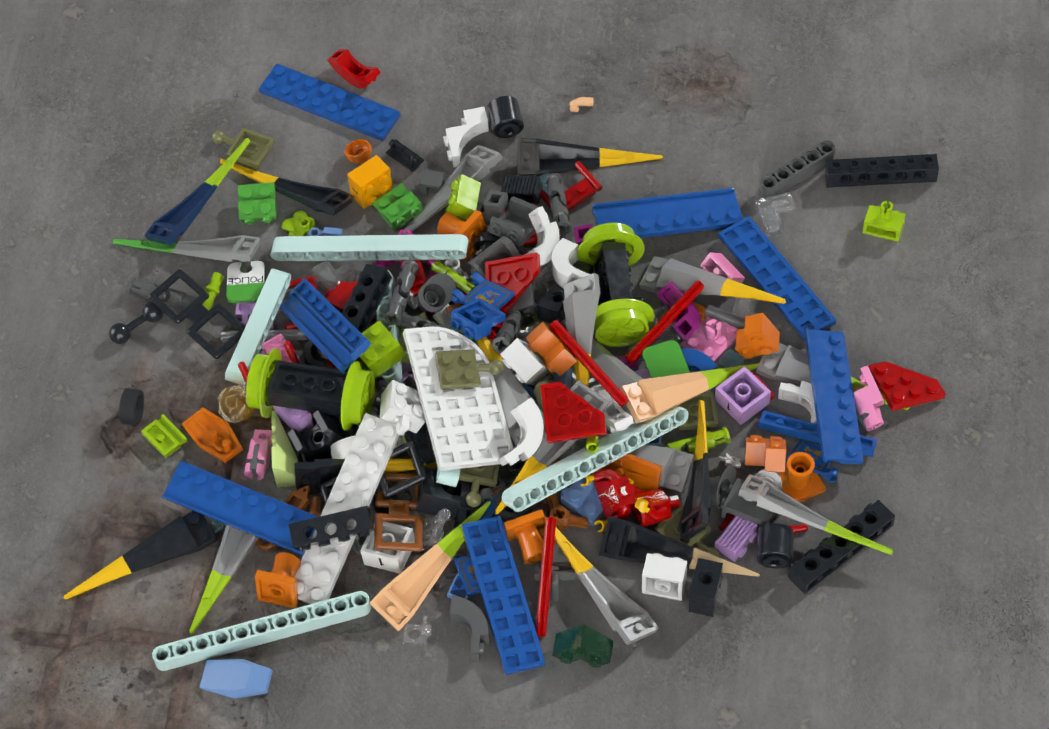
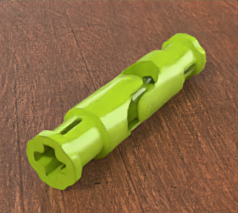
[666,426,731,454]

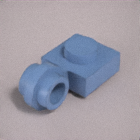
[308,227,344,236]

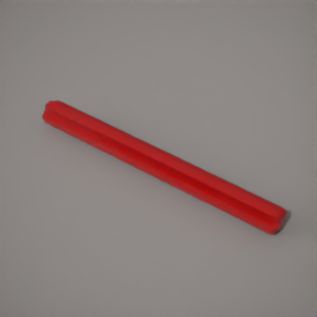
[625,281,704,364]
[549,320,629,407]
[536,517,556,637]

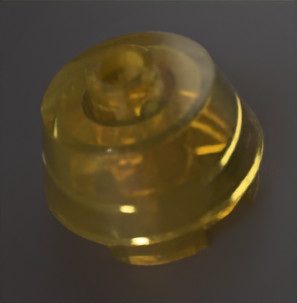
[217,385,255,422]

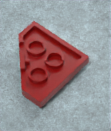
[485,252,540,314]
[868,361,946,411]
[540,382,607,444]

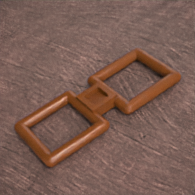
[374,473,423,551]

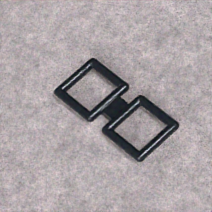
[148,269,245,359]
[320,441,427,507]

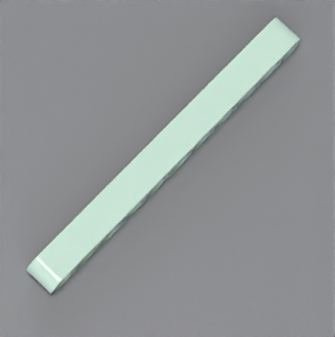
[271,234,469,261]
[501,405,688,512]
[152,591,371,671]

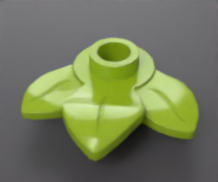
[281,211,316,236]

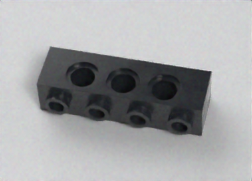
[537,260,594,323]
[288,506,374,551]

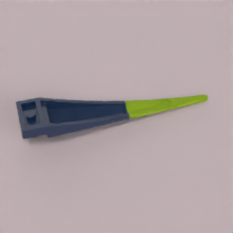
[145,138,250,245]

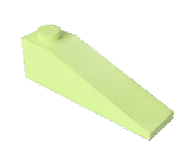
[272,411,298,488]

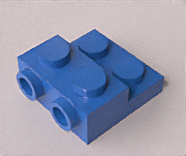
[450,298,506,341]

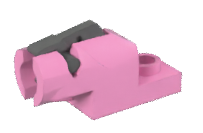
[854,365,884,431]
[244,429,273,481]

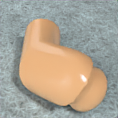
[569,97,594,112]

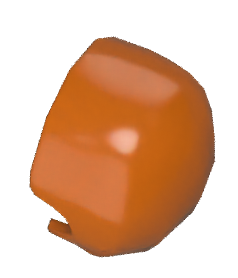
[343,139,372,164]

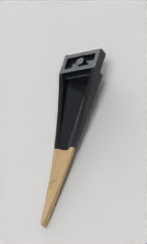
[599,516,760,577]

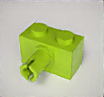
[445,174,481,220]
[862,201,906,242]

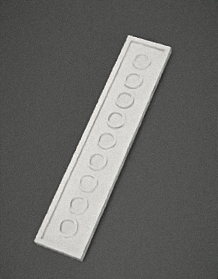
[294,413,400,604]

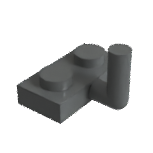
[535,562,575,602]

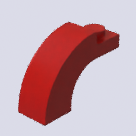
[327,49,381,89]

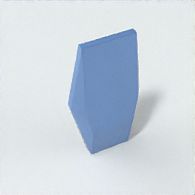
[199,659,273,699]

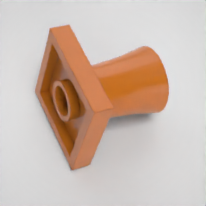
[437,210,487,262]
[778,452,826,503]
[504,509,545,564]
[255,552,301,609]

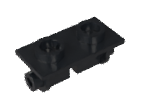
[386,139,424,172]

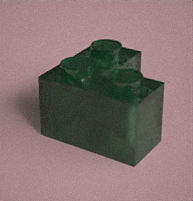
[552,624,613,668]

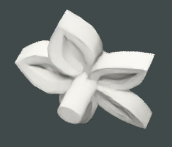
[718,453,741,468]

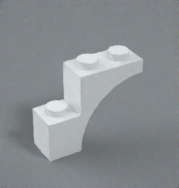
[443,107,489,168]

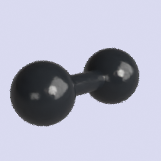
[109,302,164,344]

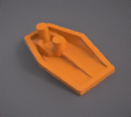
[181,407,243,463]
[592,453,662,491]

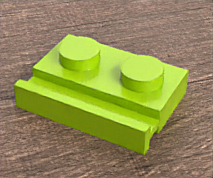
[141,414,188,459]

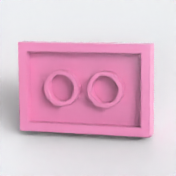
[680,316,740,363]

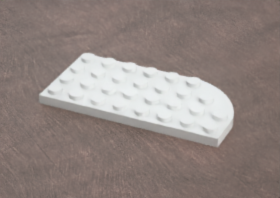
[403,327,513,471]

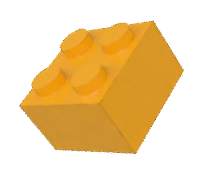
[347,155,393,209]

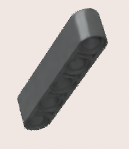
[760,140,835,199]

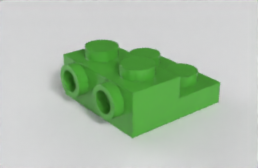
[238,182,277,225]
[372,183,424,231]

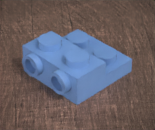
[560,474,604,526]

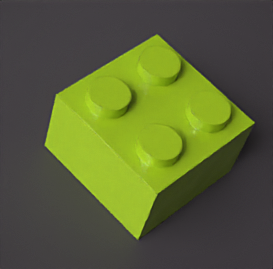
[357,321,406,379]

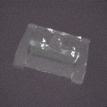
[421,508,451,551]

